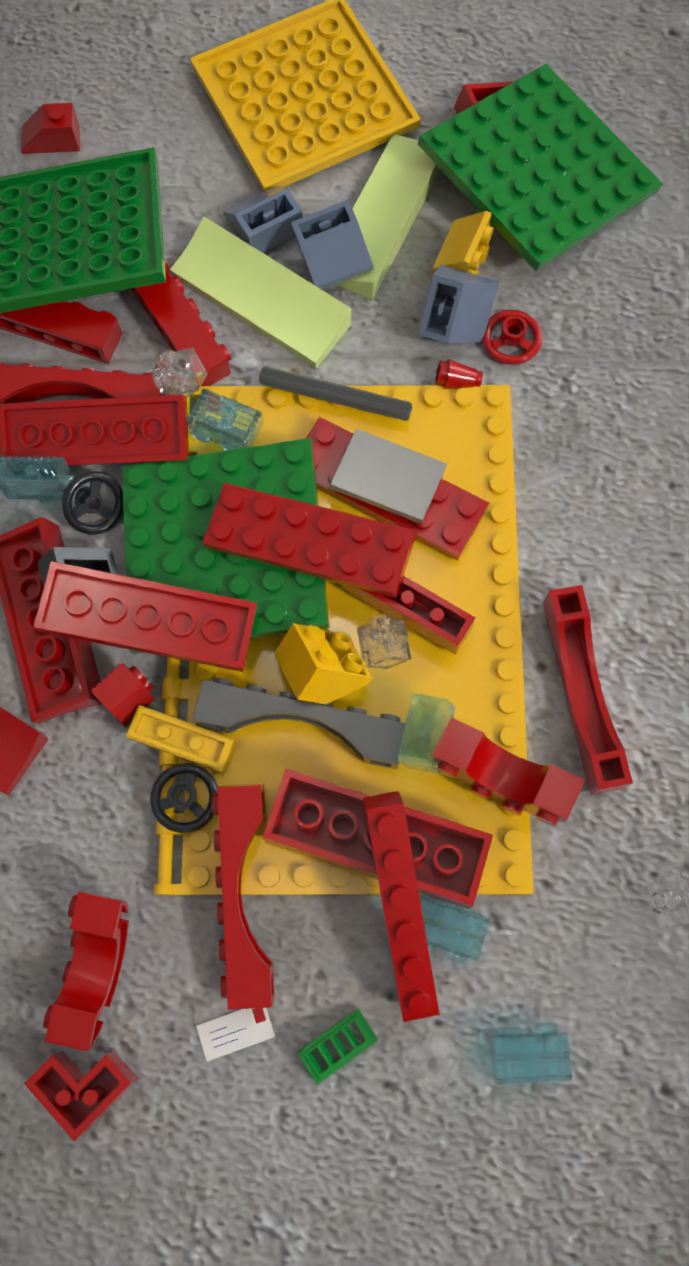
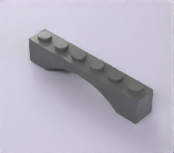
[193,678,407,770]

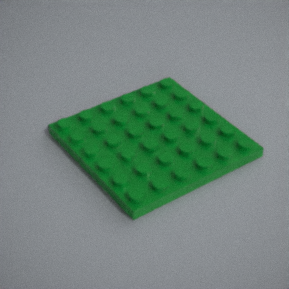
[418,64,663,272]
[0,147,166,313]
[122,438,330,654]

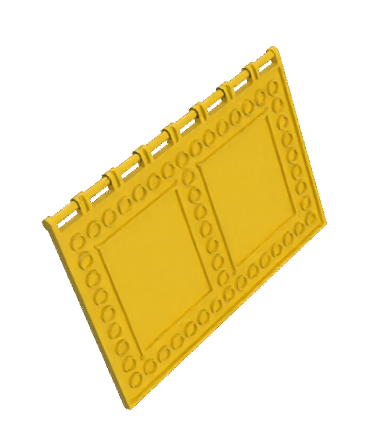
[153,383,533,896]

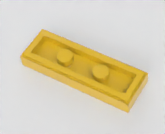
[125,705,235,773]

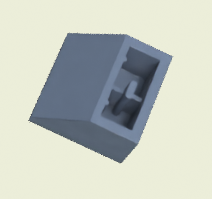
[223,186,303,253]
[291,200,374,290]
[418,264,500,344]

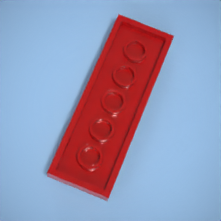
[0,394,189,469]
[306,417,489,561]
[202,483,416,598]
[34,561,257,672]

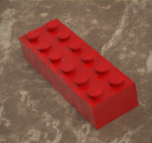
[262,769,493,909]

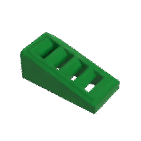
[297,1008,378,1085]

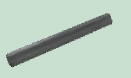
[259,366,412,421]

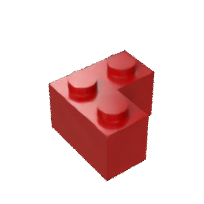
[24,1051,139,1141]

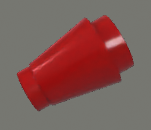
[435,359,483,389]

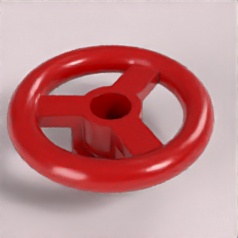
[482,310,543,365]

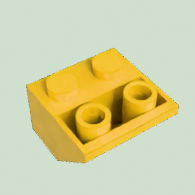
[430,211,494,285]
[274,623,373,705]

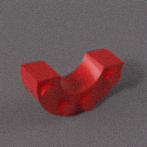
[432,717,585,826]
[43,891,129,1052]

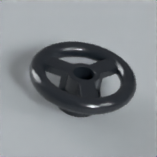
[62,471,123,535]
[150,763,218,833]

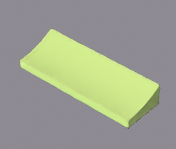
[335,134,441,300]
[170,217,351,369]

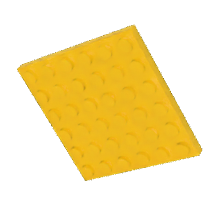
[190,0,421,191]

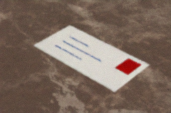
[196,1008,275,1062]

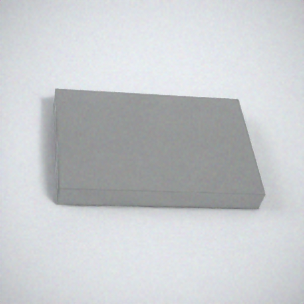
[330,429,447,524]

